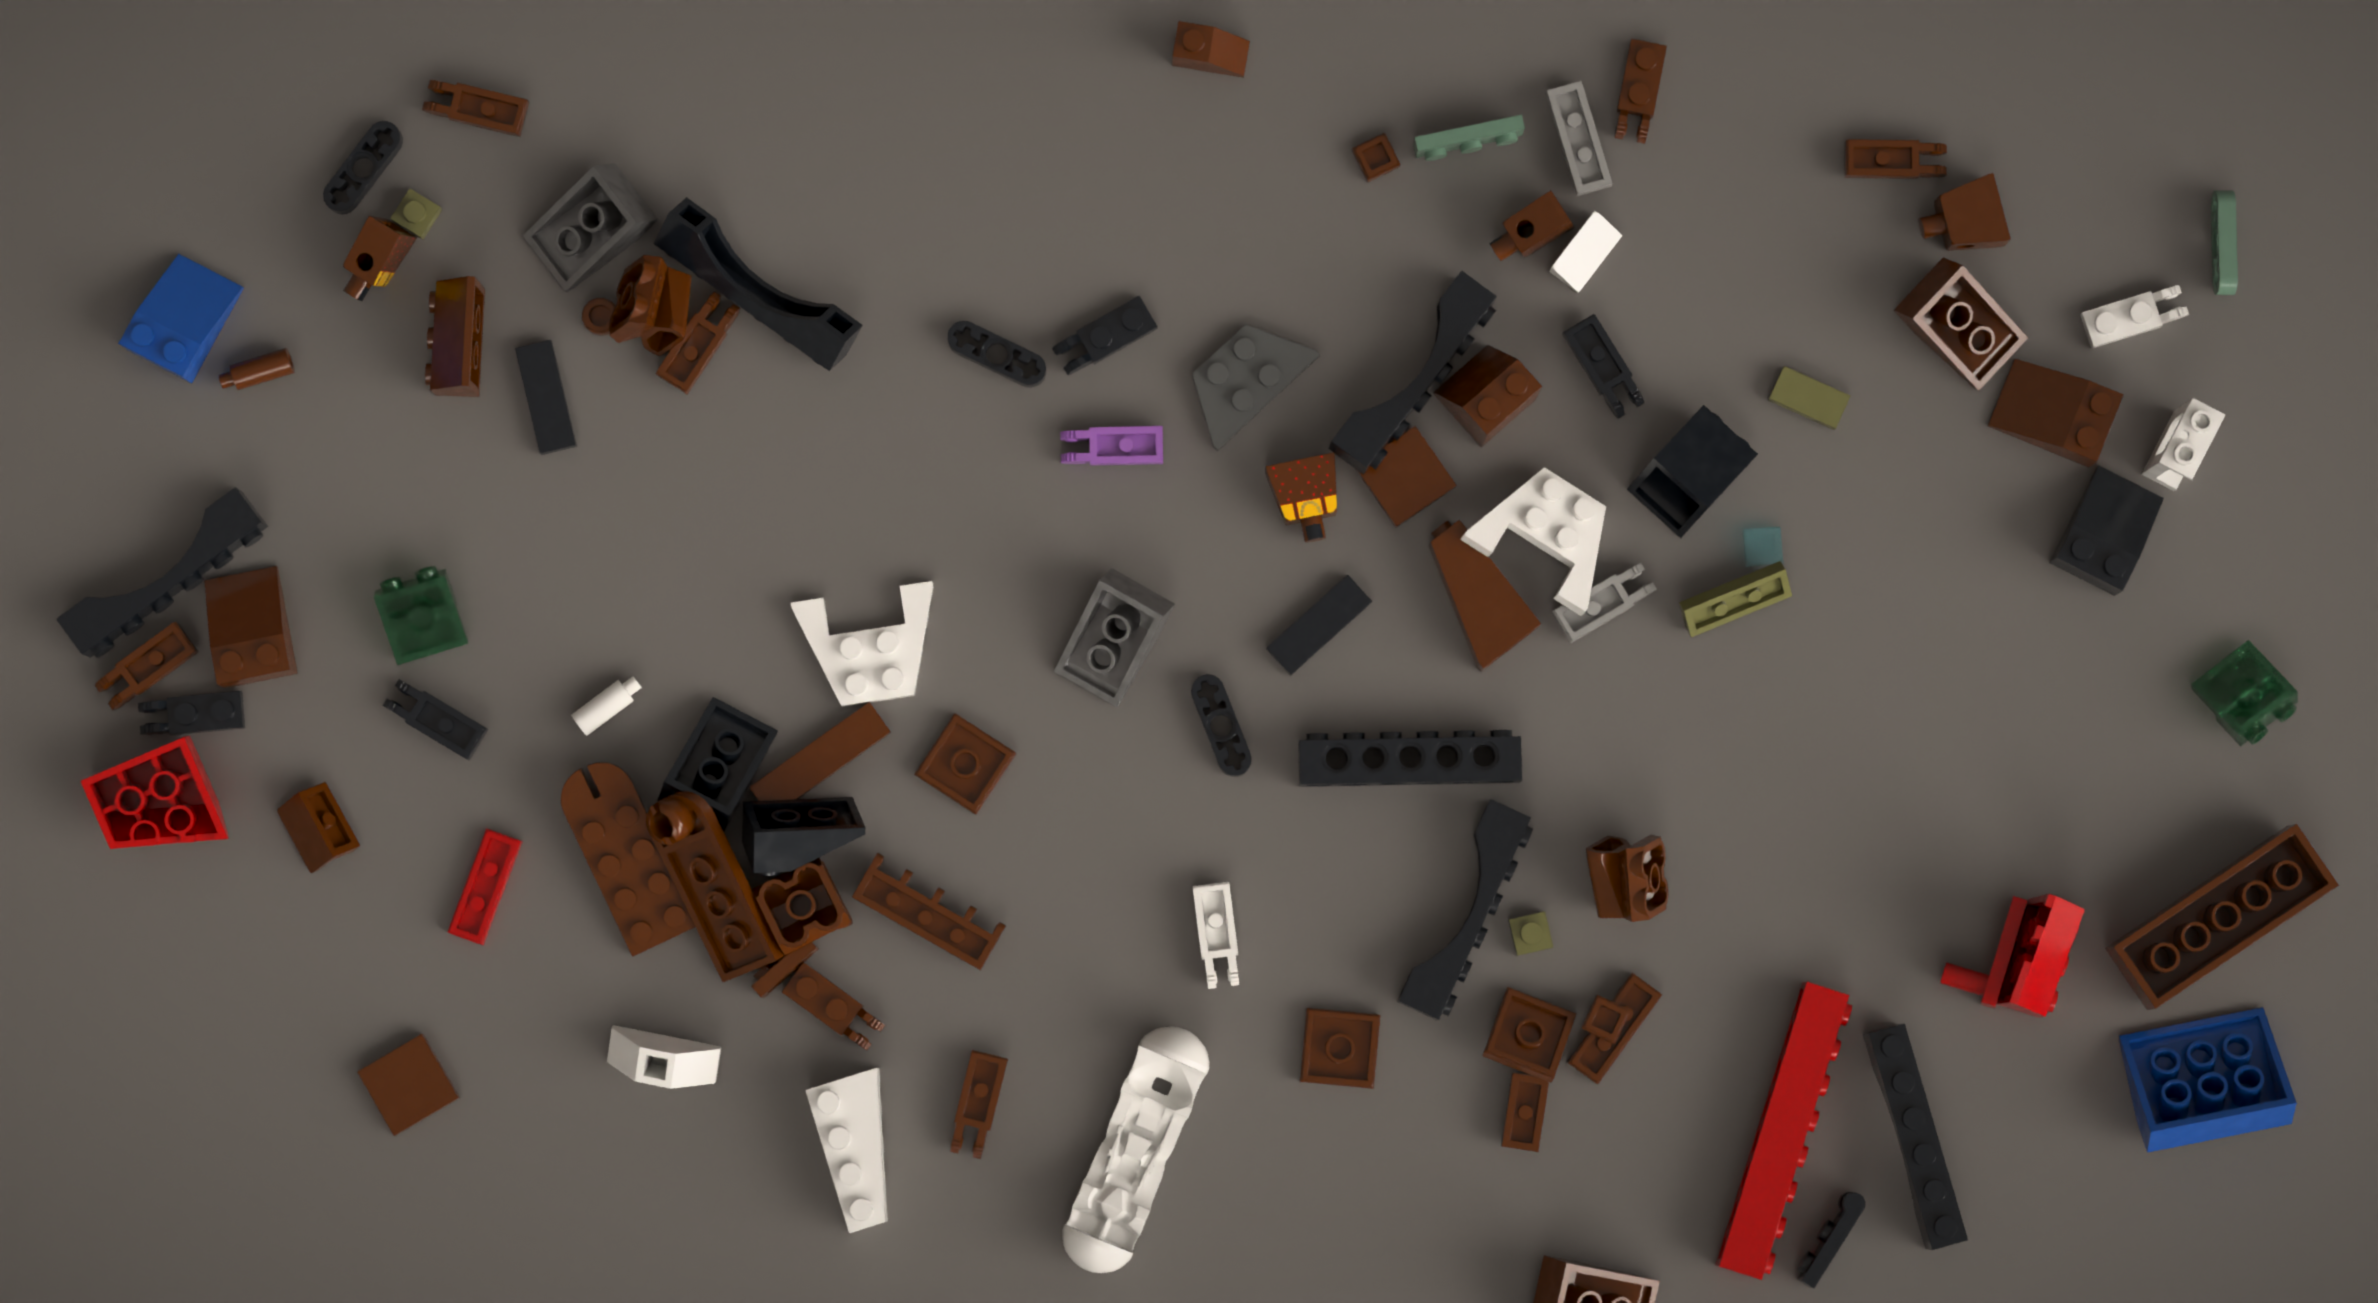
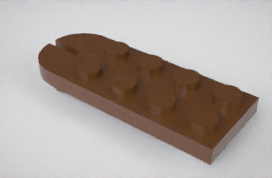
[561,762,695,957]
[646,791,784,982]

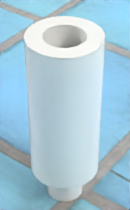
[571,676,642,736]

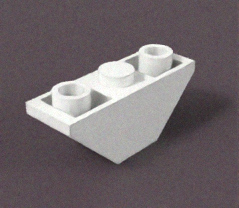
[607,1025,721,1089]

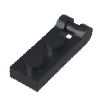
[1797,1192,1866,1289]

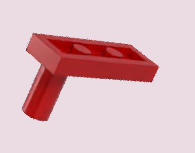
[1940,896,2028,1009]

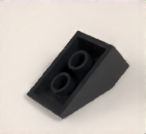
[2049,465,2164,596]
[657,697,778,832]
[742,797,866,876]

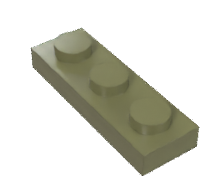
[1679,561,1792,637]

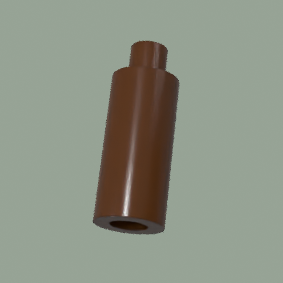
[218,348,295,390]

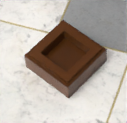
[1352,133,1401,183]
[1581,995,1631,1044]

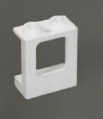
[2142,398,2225,491]

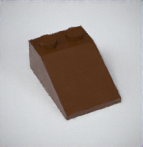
[1894,257,2028,391]
[1987,359,2124,468]
[204,566,298,688]
[1533,1255,1660,1303]

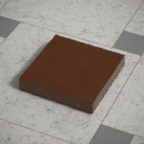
[1356,426,1457,528]
[914,713,1017,815]
[1482,987,1577,1083]
[1300,1008,1380,1089]
[357,1034,460,1136]

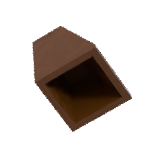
[1433,345,1542,447]

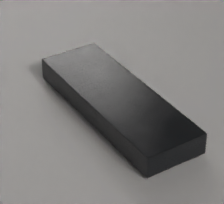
[515,339,577,455]
[1266,575,1372,676]

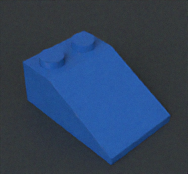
[118,254,244,384]

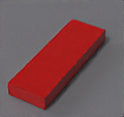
[447,828,522,945]

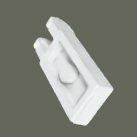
[2080,285,2189,349]
[1192,882,1239,989]

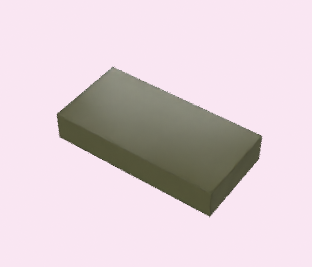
[1768,366,1850,430]

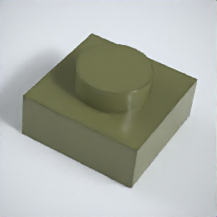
[390,188,442,240]
[1508,911,1553,956]

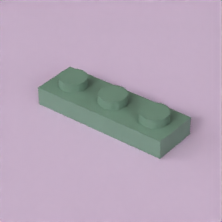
[1413,114,1525,161]

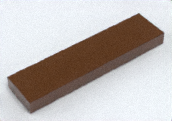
[749,702,891,801]

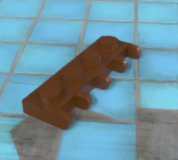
[852,853,1006,971]

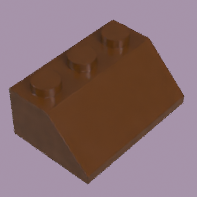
[425,276,485,397]

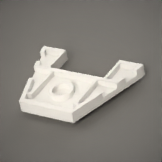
[1460,467,1606,616]
[791,581,934,707]

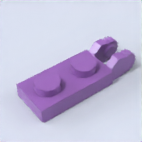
[1060,426,1163,466]

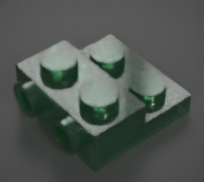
[374,566,468,666]
[2191,640,2298,747]

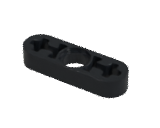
[323,121,403,215]
[948,321,1046,388]
[1191,674,1252,777]

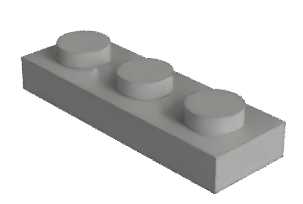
[1545,81,1613,197]

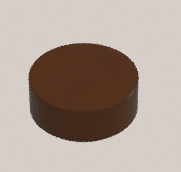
[582,298,616,336]

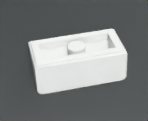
[1549,211,1622,293]

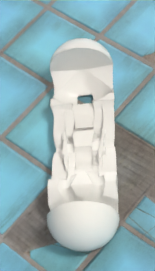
[1062,1026,1210,1273]

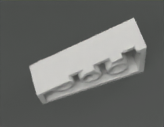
[805,1068,888,1233]

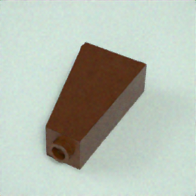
[1429,519,1541,672]

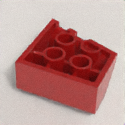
[80,736,229,849]
[1997,894,2085,1018]

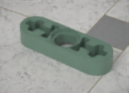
[2211,190,2238,295]

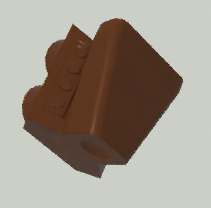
[609,255,692,356]
[1586,834,1668,922]
[752,857,853,955]

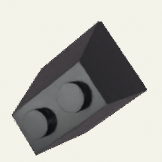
[1627,405,1758,538]

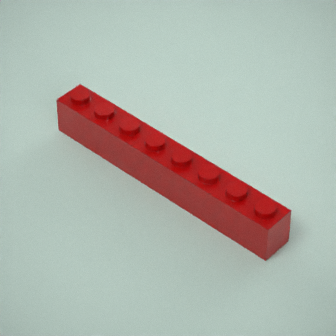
[1715,982,1852,1280]

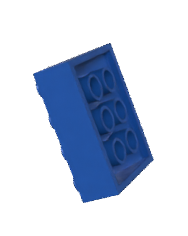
[2119,1007,2297,1153]

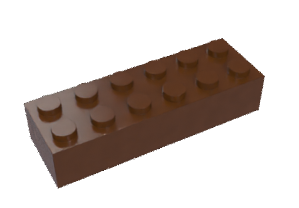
[2105,824,2339,1010]

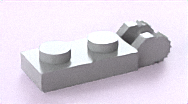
[1551,563,1657,644]

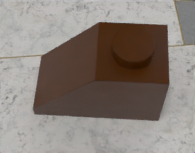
[1172,21,1250,78]

